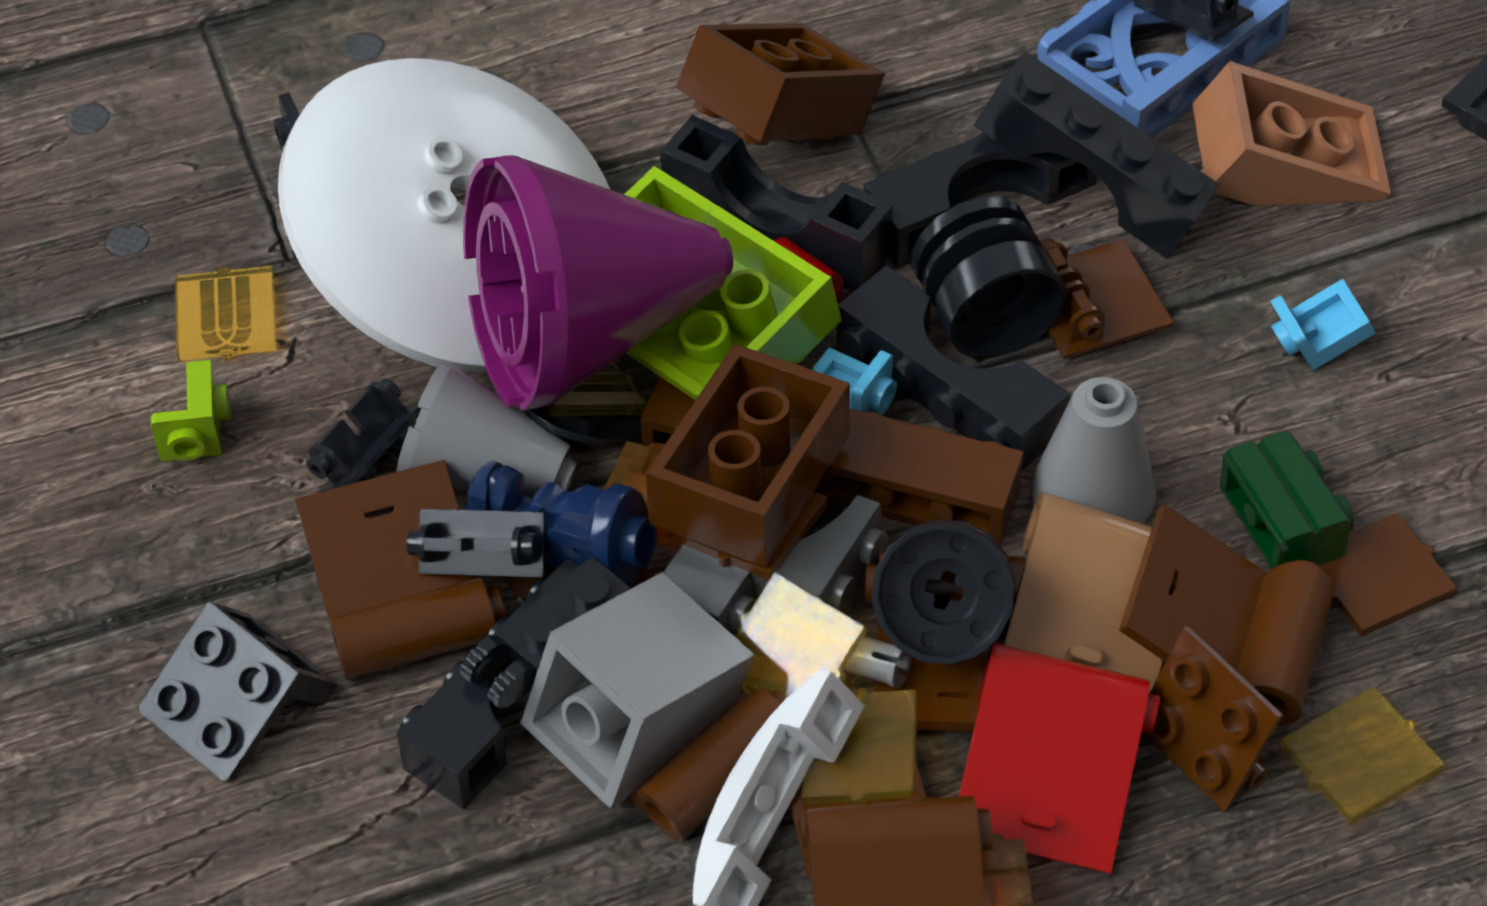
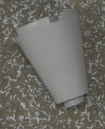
[396,363,578,498]
[1031,377,1157,524]

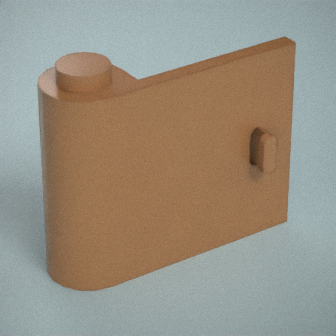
[1003,492,1163,693]

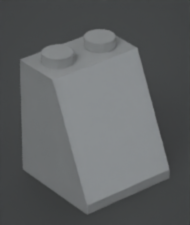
[521,572,754,809]

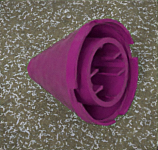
[463,155,733,411]

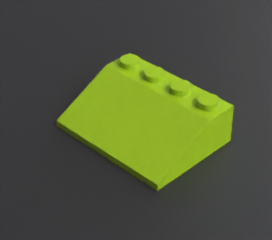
[624,166,842,400]

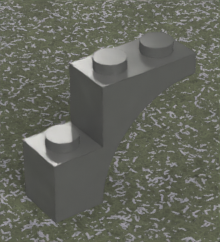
[663,495,888,638]

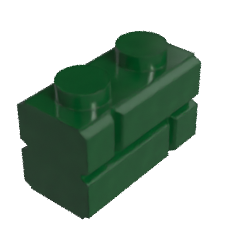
[1219,430,1354,569]

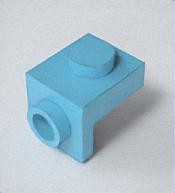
[1270,279,1376,370]
[812,347,897,414]

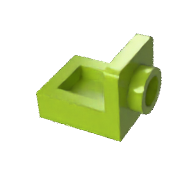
[151,360,231,461]

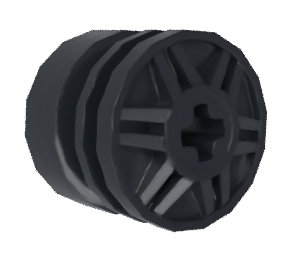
[911,197,1067,358]
[872,519,1015,665]

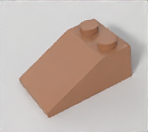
[1192,61,1391,206]

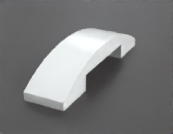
[693,668,865,906]

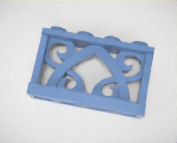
[1037,0,1291,138]

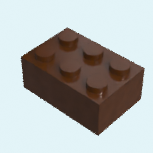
[676,23,885,146]
[646,343,850,567]

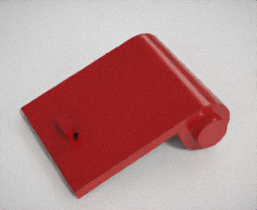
[958,643,1160,874]

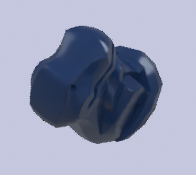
[462,461,657,586]

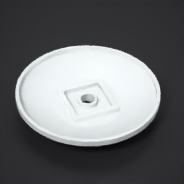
[278,58,610,373]

